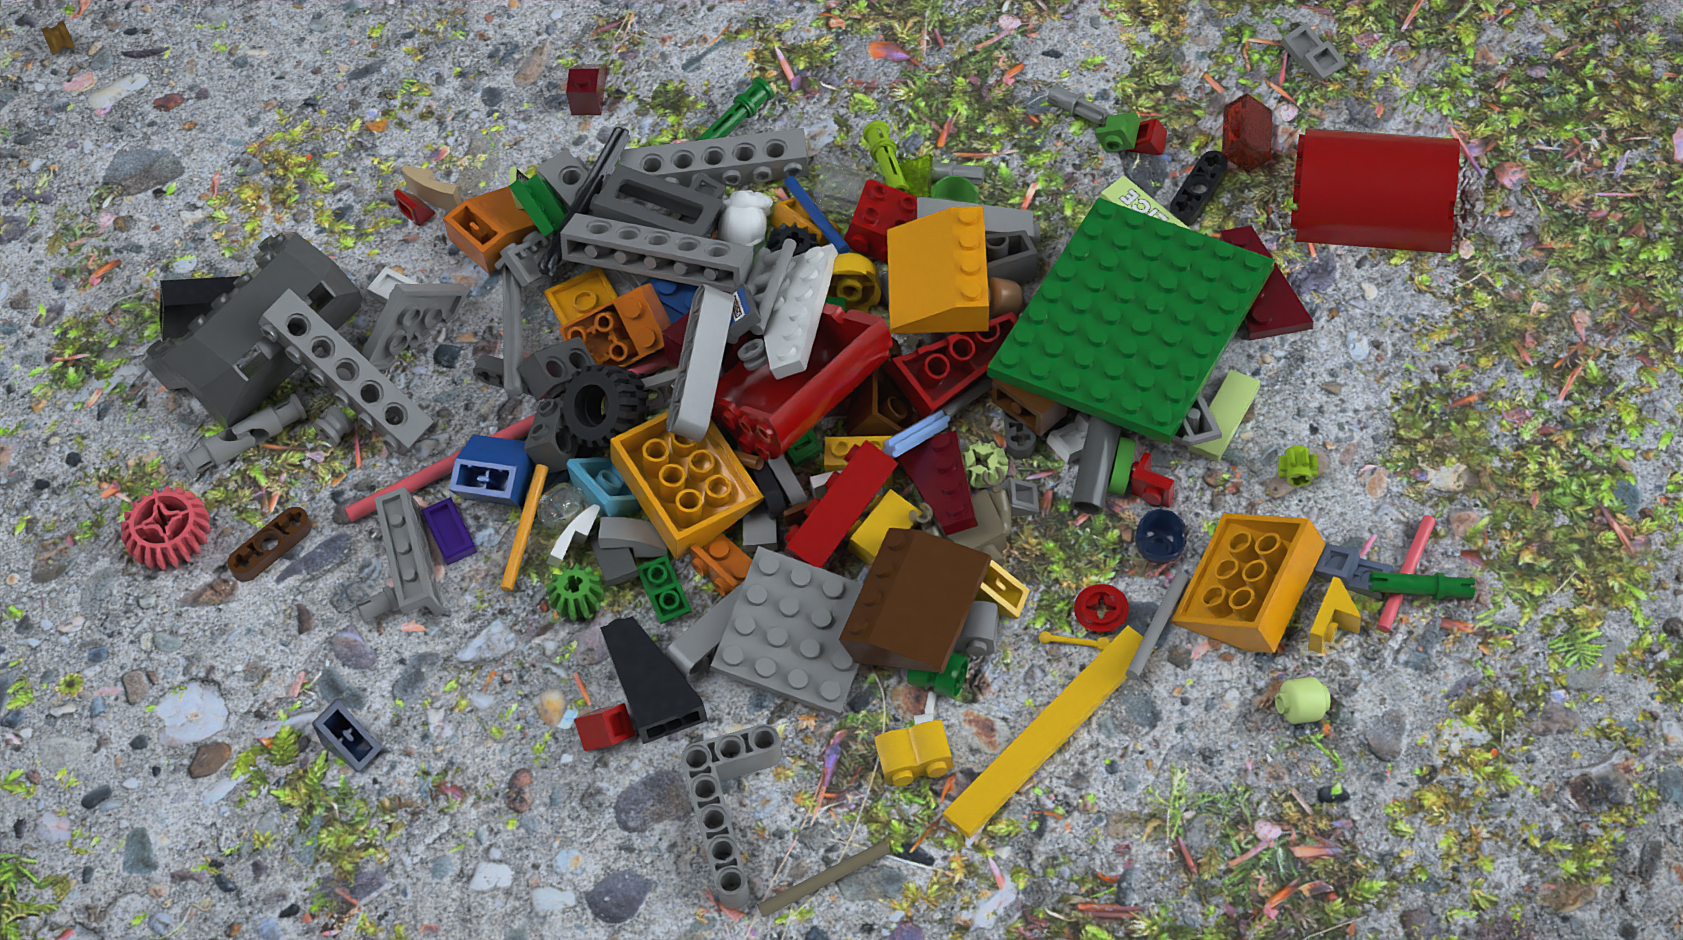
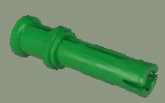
[695,77,775,141]

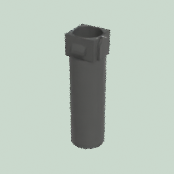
[1070,415,1122,515]

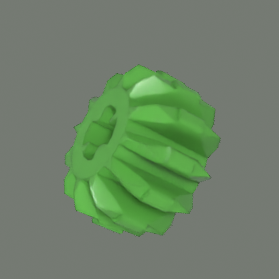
[546,563,605,622]

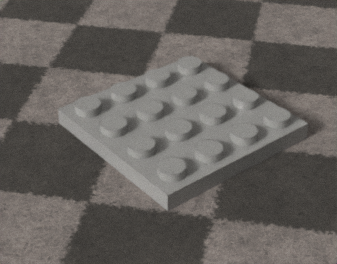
[710,546,863,718]

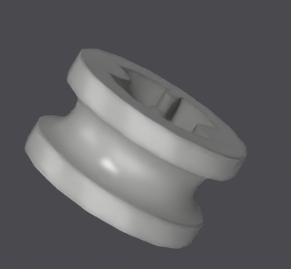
[738,339,768,370]

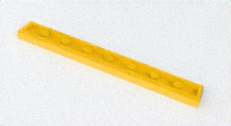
[943,625,1154,839]

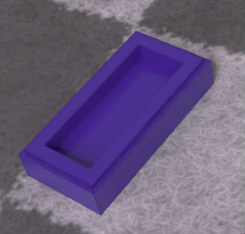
[421,497,477,566]

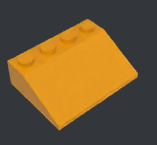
[887,206,989,334]
[610,411,764,560]
[1171,513,1326,653]

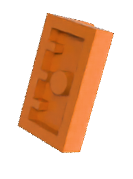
[690,533,753,597]

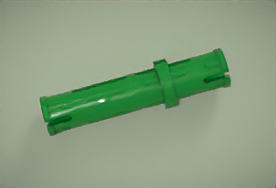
[1368,570,1475,600]

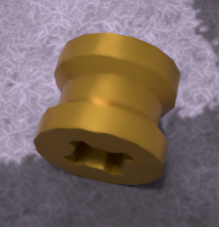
[41,20,75,55]

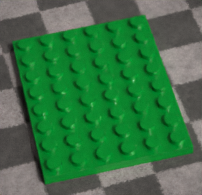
[987,197,1275,445]

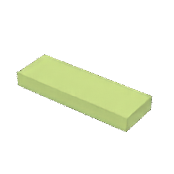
[1188,369,1260,462]

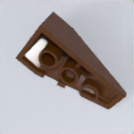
[847,337,921,437]

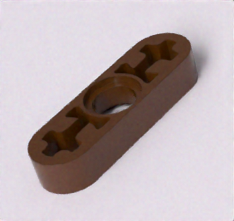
[227,507,312,582]

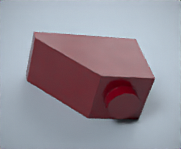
[566,64,607,115]

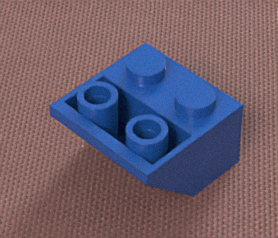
[449,434,533,507]

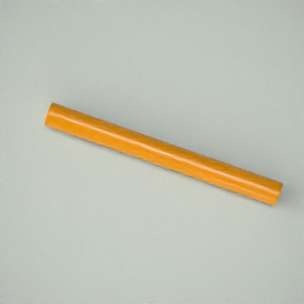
[500,464,549,592]

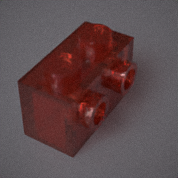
[1222,93,1272,173]

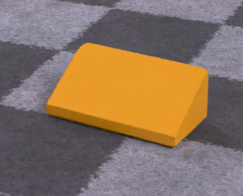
[770,197,841,247]

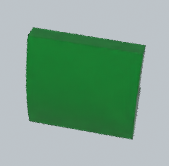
[509,174,568,238]

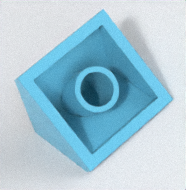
[566,457,643,518]

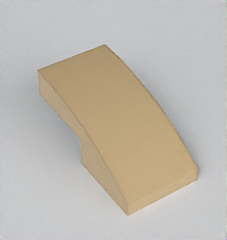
[402,165,462,211]

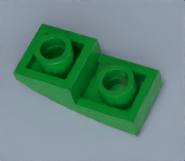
[636,555,692,625]

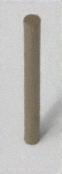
[757,840,890,917]

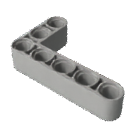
[681,724,783,910]

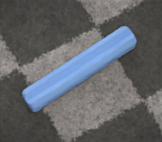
[882,410,950,458]

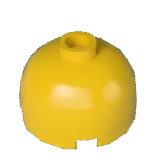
[826,252,882,313]

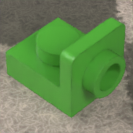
[1095,112,1141,153]

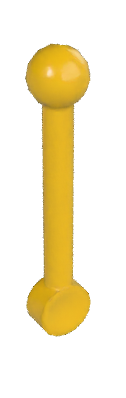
[1038,631,1110,652]

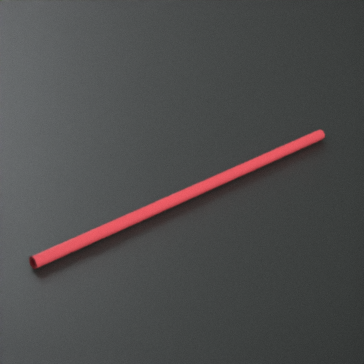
[344,349,668,523]

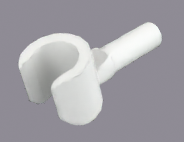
[914,690,937,725]

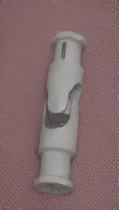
[179,393,307,479]

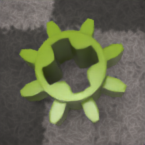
[1278,445,1319,487]

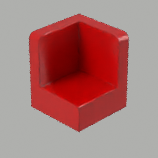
[574,703,635,751]

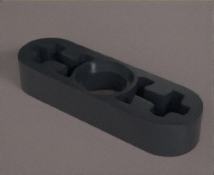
[1170,150,1228,227]
[741,451,786,519]

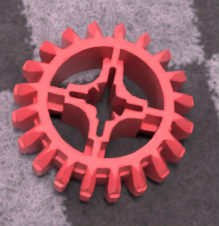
[120,485,211,571]

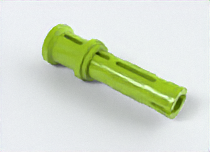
[862,120,909,194]

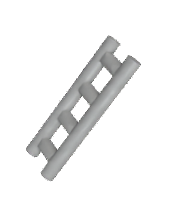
[726,239,796,344]

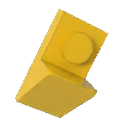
[1308,576,1361,653]

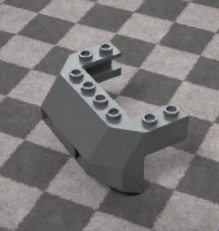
[142,232,361,430]

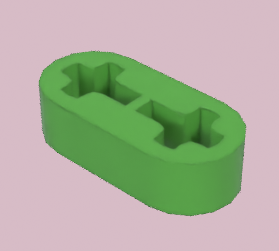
[1107,436,1136,496]

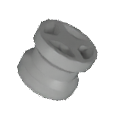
[313,406,354,446]

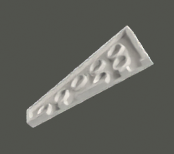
[756,244,838,379]

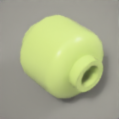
[1275,676,1331,724]

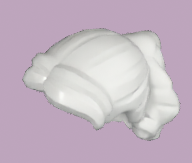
[717,190,773,256]

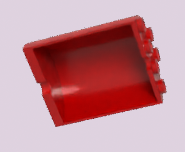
[1290,128,1460,253]
[710,303,893,461]

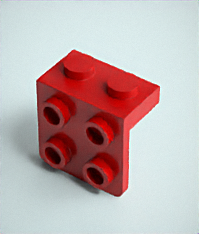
[844,179,917,264]

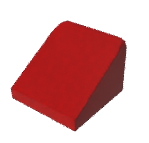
[1126,118,1167,155]
[394,189,435,227]

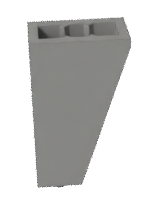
[917,197,1041,245]

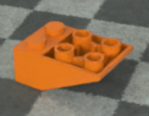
[443,186,541,274]
[558,283,672,367]

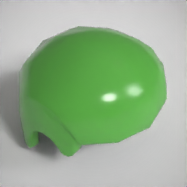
[931,175,979,204]

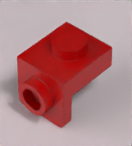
[1129,452,1174,508]

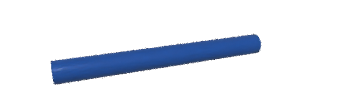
[784,176,850,254]

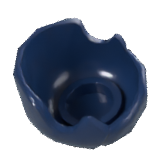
[1135,509,1187,564]

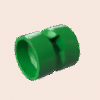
[907,652,969,699]

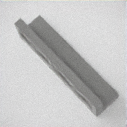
[374,486,445,617]

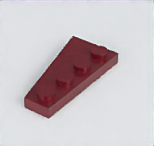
[1220,225,1314,341]
[896,430,978,536]

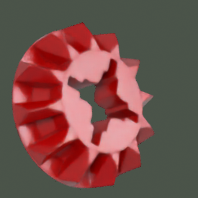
[1074,584,1129,635]

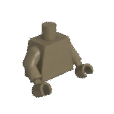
[909,467,1012,567]

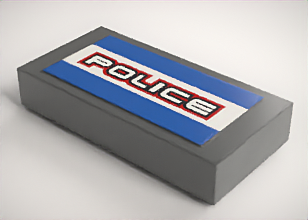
[728,283,761,339]

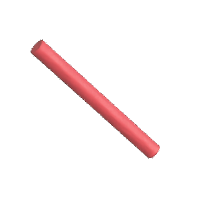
[1376,515,1436,633]

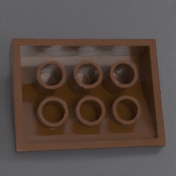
[839,528,992,673]

